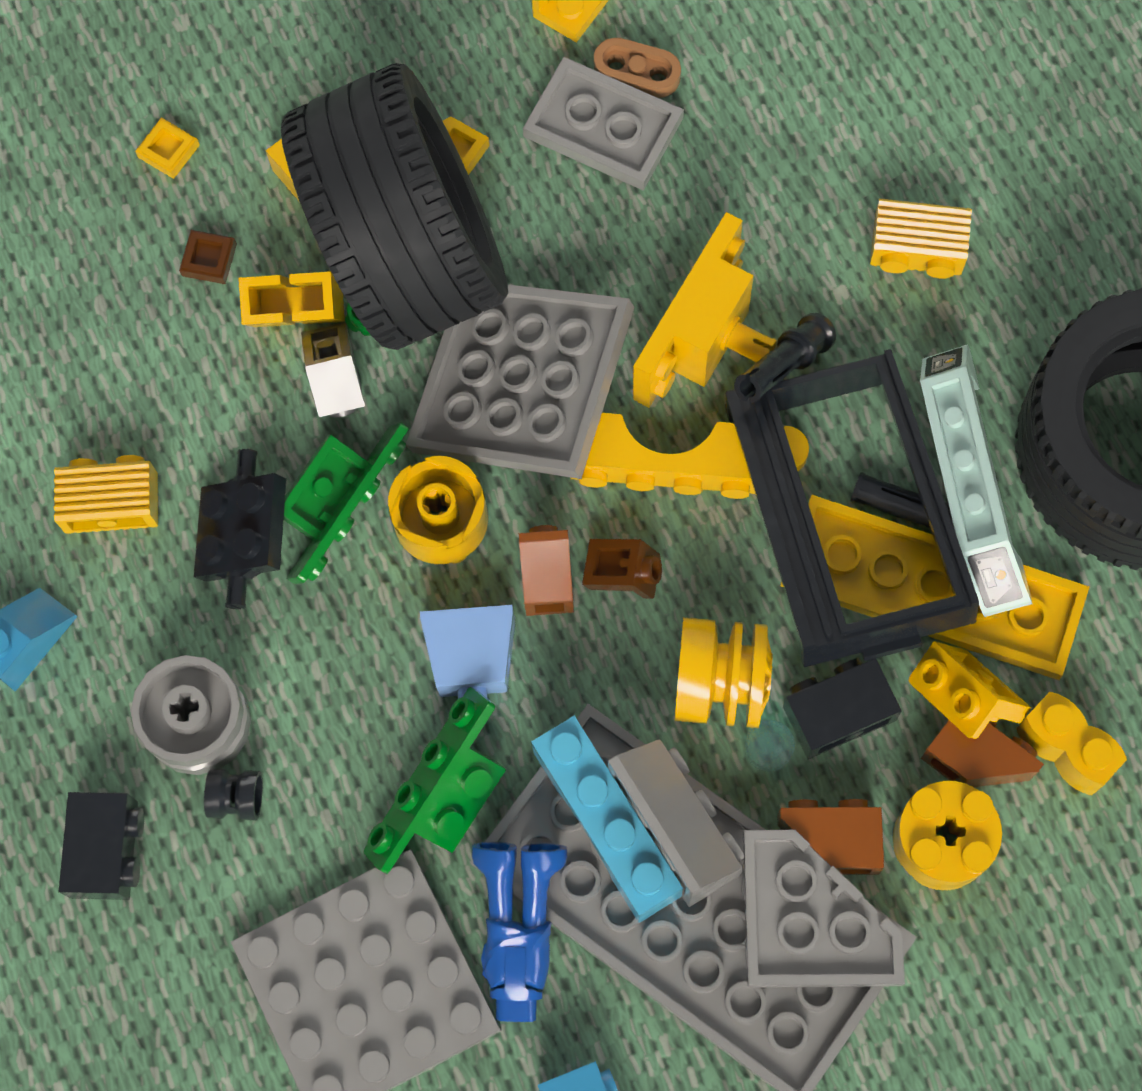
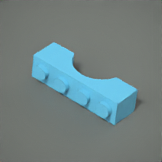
[531,715,683,923]

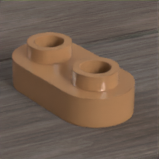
[594,38,681,98]

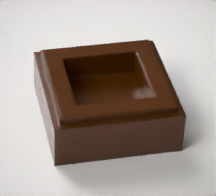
[179,230,237,284]

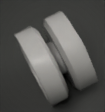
[130,655,251,775]

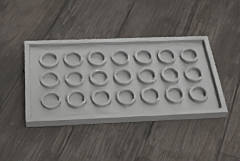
[470,704,917,1091]

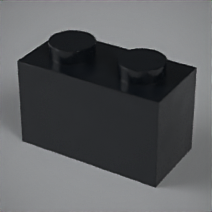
[783,658,902,760]
[58,792,144,900]

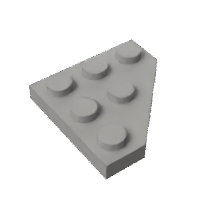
[743,830,905,987]

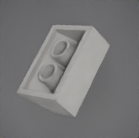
[608,739,744,907]

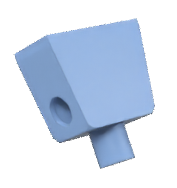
[420,605,515,699]

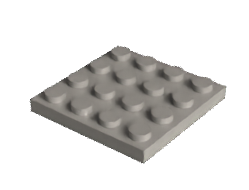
[406,285,635,479]
[231,849,501,1091]

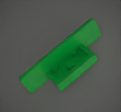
[284,422,409,584]
[364,687,506,874]

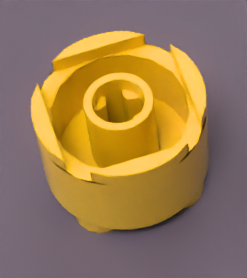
[388,456,488,564]
[893,781,1002,890]

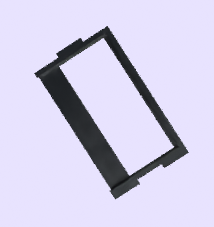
[725,349,979,667]

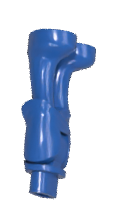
[472,842,567,1022]

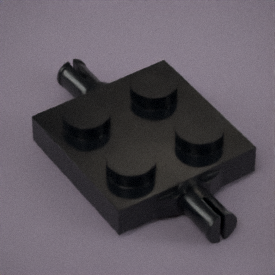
[194,449,287,609]

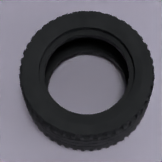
[281,63,508,350]
[1015,288,1142,570]

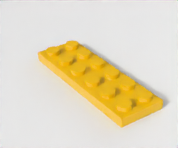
[780,495,1090,680]

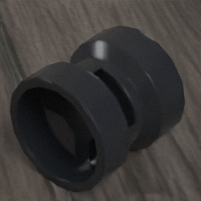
[204,768,263,821]

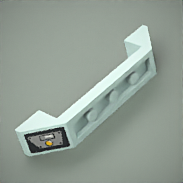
[920,345,1032,617]

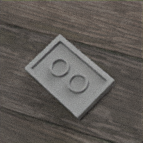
[523,57,684,191]

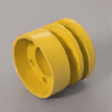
[675,617,773,728]

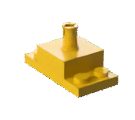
[633,212,777,408]

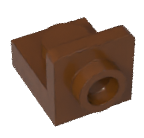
[582,539,662,599]

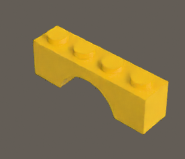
[570,413,755,499]

